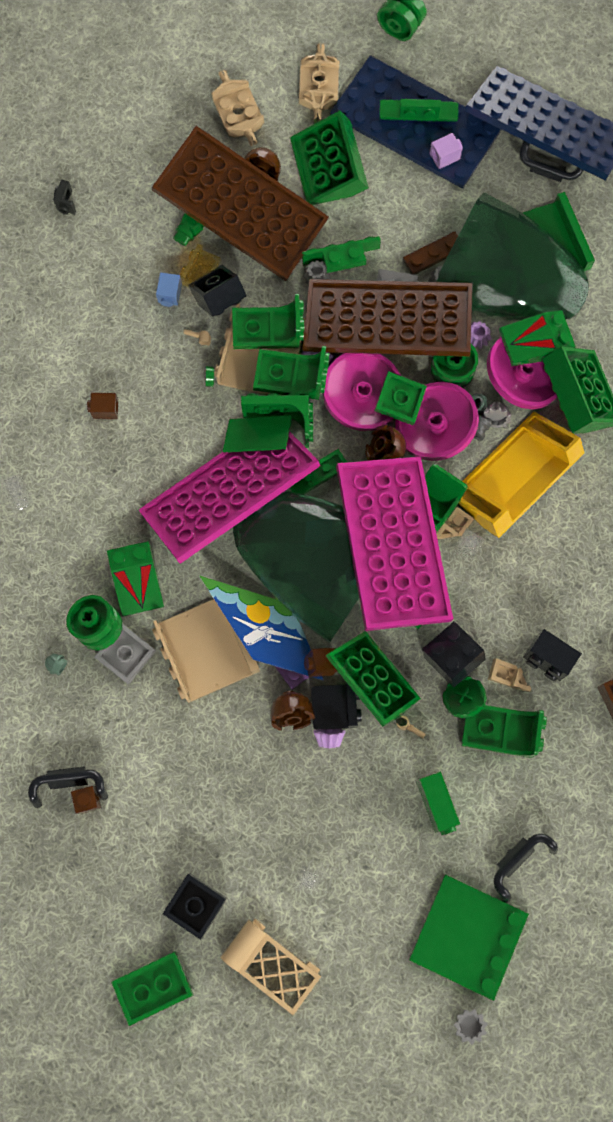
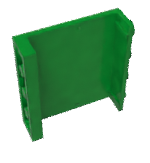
[494,192,595,291]

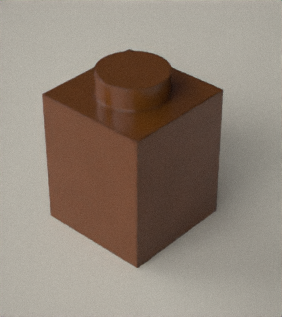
[87,393,119,419]
[304,648,337,677]
[71,785,102,815]

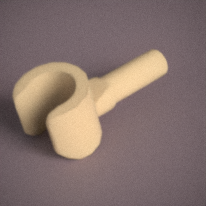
[184,329,211,345]
[396,715,426,738]

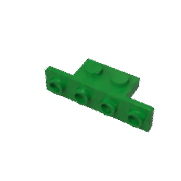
[380,99,458,122]
[302,236,381,273]

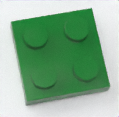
[374,371,427,425]

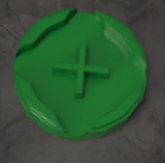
[442,676,487,718]

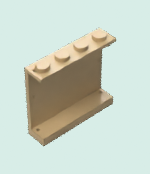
[214,303,306,395]
[152,599,260,703]

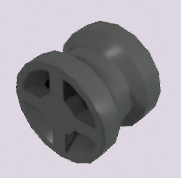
[474,416,491,441]

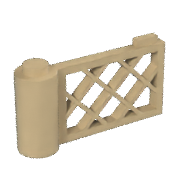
[220,919,321,1015]

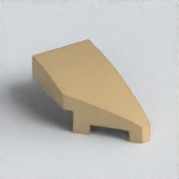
[436,507,474,540]
[488,658,531,692]

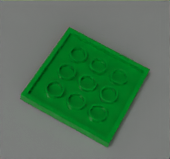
[409,874,529,1001]

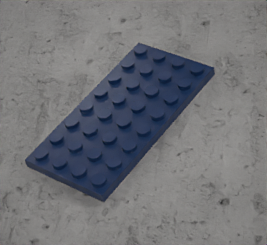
[330,55,502,189]
[464,66,613,181]

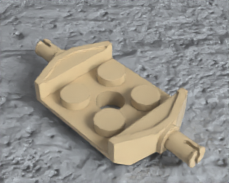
[299,43,339,123]
[212,70,264,146]

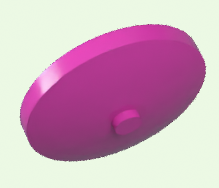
[487,337,557,409]
[322,353,401,431]
[395,382,479,461]

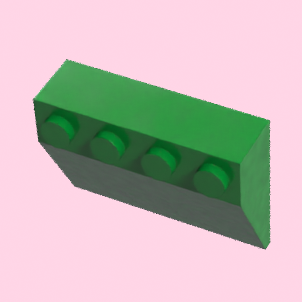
[290,111,369,205]
[542,346,613,434]
[326,631,421,727]

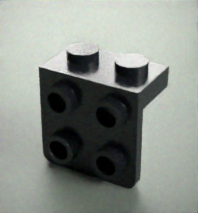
[311,682,362,730]

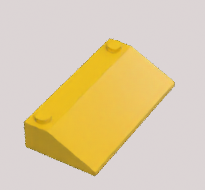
[458,411,584,538]

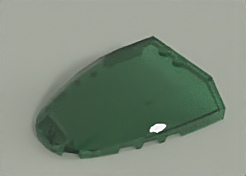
[436,192,589,321]
[233,490,359,643]

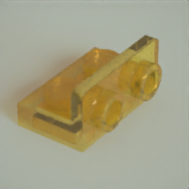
[180,244,221,287]

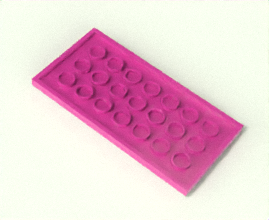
[139,431,320,564]
[336,457,453,631]

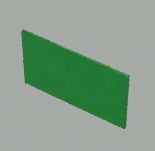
[223,415,292,453]

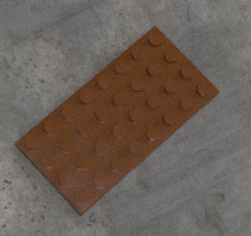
[152,126,329,281]
[303,279,472,357]

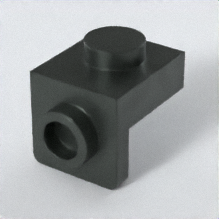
[53,179,76,215]

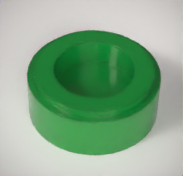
[205,366,214,387]

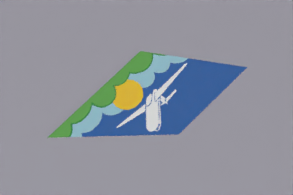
[199,575,324,681]

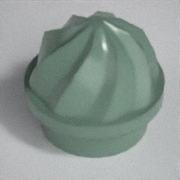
[471,393,488,414]
[45,654,68,676]

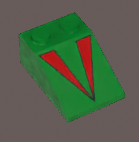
[499,310,576,366]
[107,541,164,617]

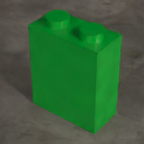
[416,772,460,835]

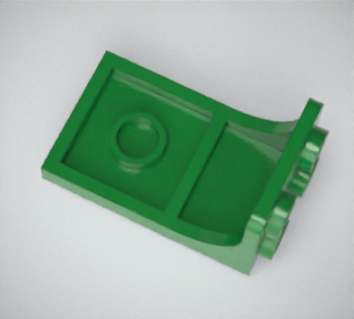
[232,294,304,349]
[253,346,330,400]
[241,393,313,448]
[425,464,468,534]
[461,705,547,758]

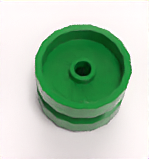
[377,0,427,41]
[431,344,478,388]
[66,595,123,651]

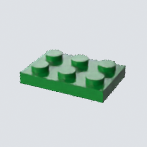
[111,951,194,1026]

